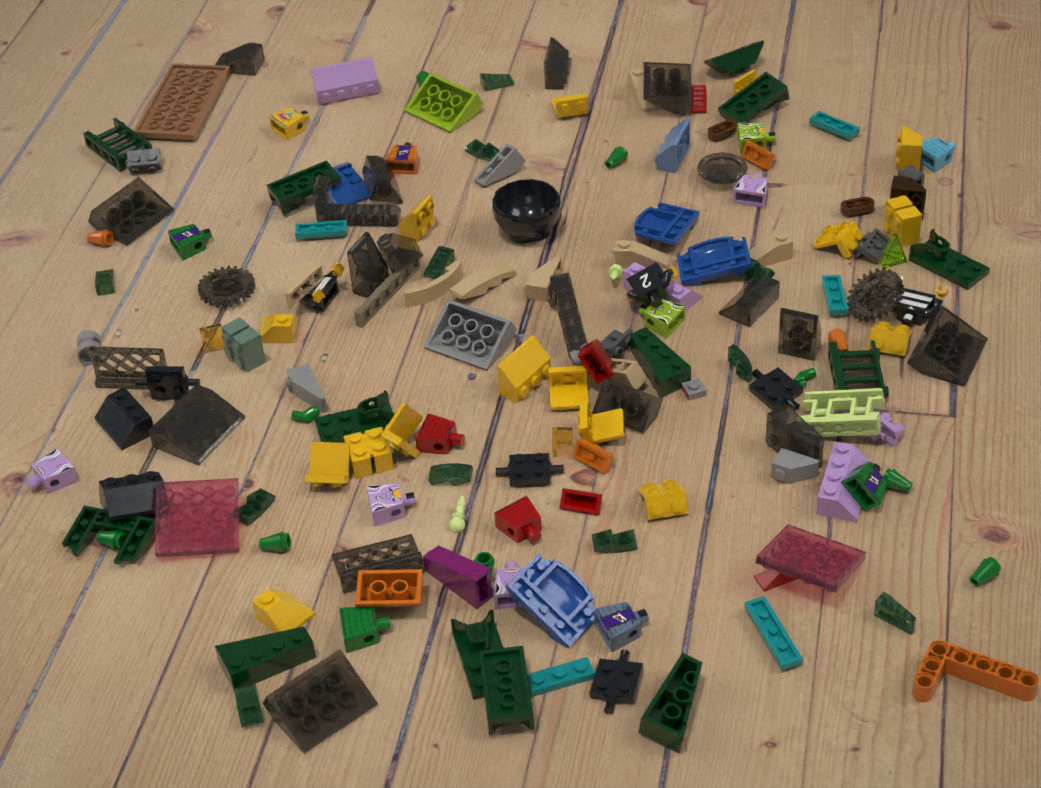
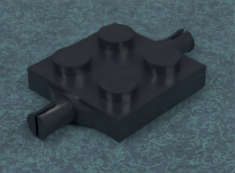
[135,366,201,400]
[748,367,803,411]
[496,453,564,486]
[590,649,644,714]

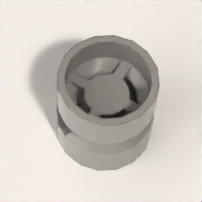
[77,330,102,365]

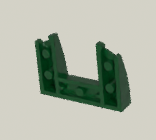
[62,506,161,565]

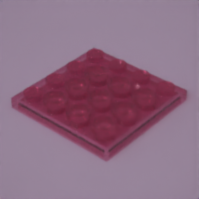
[155,478,240,557]
[755,524,866,592]

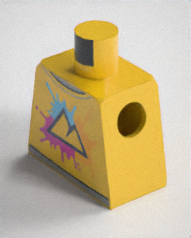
[268,108,310,141]

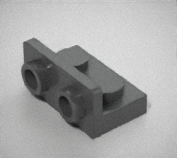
[126,148,162,173]
[854,228,892,264]
[601,328,633,359]

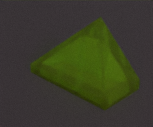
[882,233,908,269]

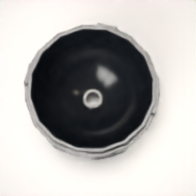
[492,179,561,244]

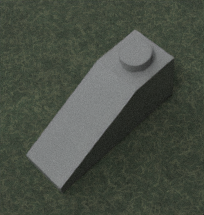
[474,144,526,186]
[285,364,327,413]

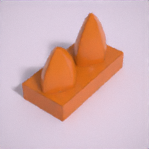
[741,141,777,170]
[573,438,614,474]

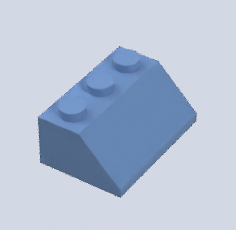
[654,118,691,173]

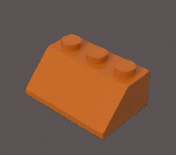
[355,569,425,607]

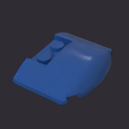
[313,162,374,210]
[634,203,700,246]
[676,236,752,286]
[505,553,595,648]

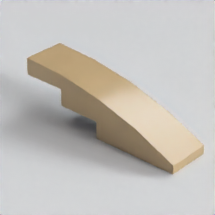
[449,263,516,299]

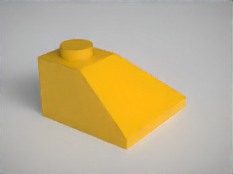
[259,314,299,343]
[252,589,316,633]

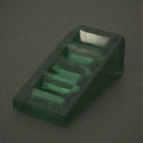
[480,73,514,91]
[423,246,455,279]
[95,269,115,296]
[874,591,916,635]

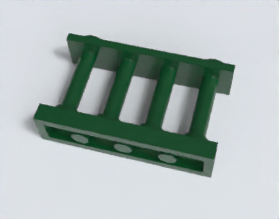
[83,118,153,172]
[828,340,889,399]

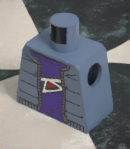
[594,602,649,652]

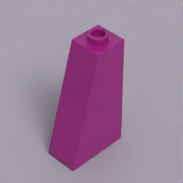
[423,545,492,609]

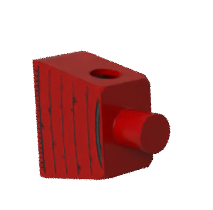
[578,339,613,384]
[415,413,465,454]
[494,496,542,543]

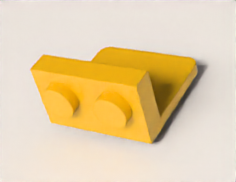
[551,94,588,118]
[813,221,863,259]
[868,321,912,356]
[548,365,589,410]
[577,401,624,444]
[382,403,423,458]
[305,442,350,487]
[638,479,688,520]

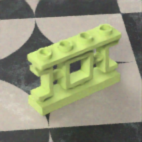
[798,388,885,438]

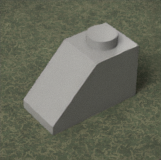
[771,448,819,484]

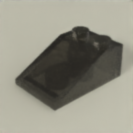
[215,42,265,76]
[347,232,390,298]
[778,308,821,361]
[765,404,824,469]

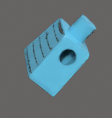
[920,137,956,173]

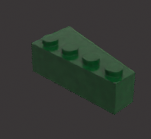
[631,327,691,399]
[215,626,316,692]
[638,652,703,753]

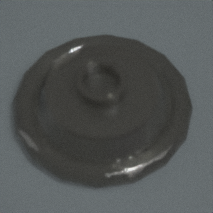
[697,152,748,184]

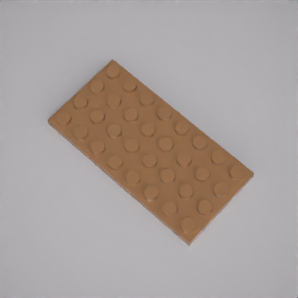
[134,63,230,141]

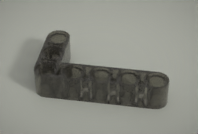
[312,176,401,227]
[548,273,587,359]

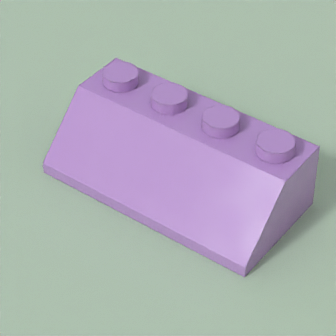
[311,57,379,105]
[623,262,702,312]
[816,442,871,522]

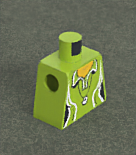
[737,123,776,154]
[639,299,685,339]

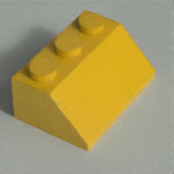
[497,335,551,403]

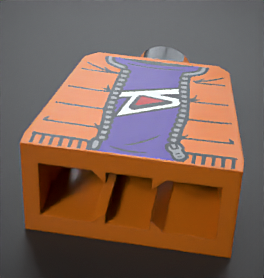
[385,142,418,175]

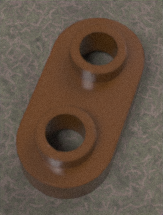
[708,120,737,141]
[840,197,875,216]

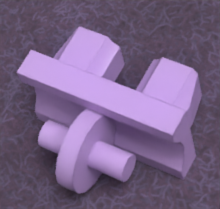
[870,411,905,447]

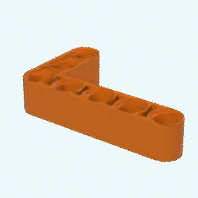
[912,640,1039,703]

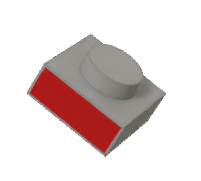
[681,378,707,401]

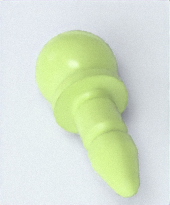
[609,264,623,281]
[449,496,466,533]

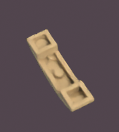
[404,260,462,307]

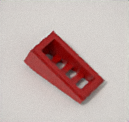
[690,85,707,113]

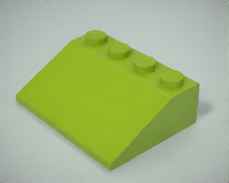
[404,73,484,133]

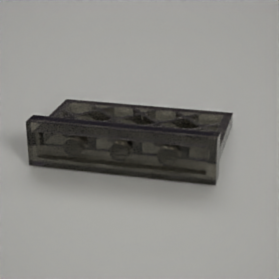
[89,346,167,390]
[332,534,425,594]

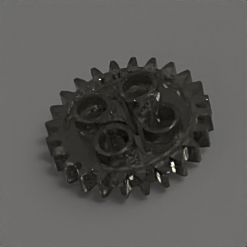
[197,265,256,308]
[847,267,904,323]

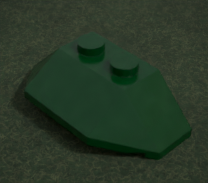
[704,40,764,75]

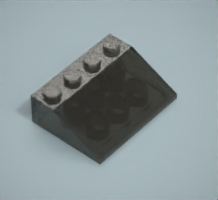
[643,62,692,116]
[88,177,175,246]
[907,305,988,387]
[149,384,245,466]
[262,649,378,754]

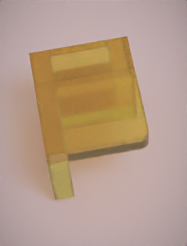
[199,324,226,353]
[552,427,573,457]

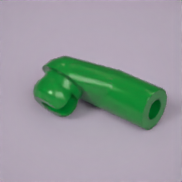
[794,368,816,387]
[291,406,320,423]

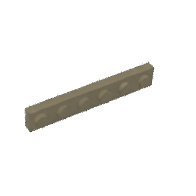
[354,252,420,328]

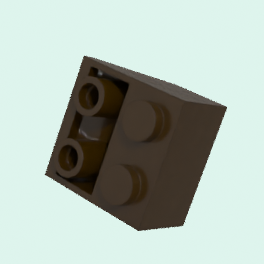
[890,175,927,220]

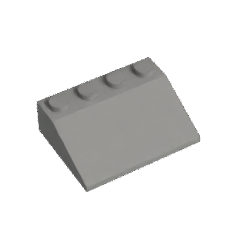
[424,299,517,371]

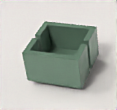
[221,317,266,373]

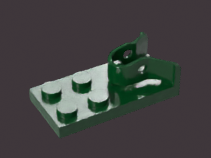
[718,72,789,126]
[267,160,342,216]
[909,229,990,290]
[314,390,395,443]
[450,609,503,700]
[479,646,535,735]

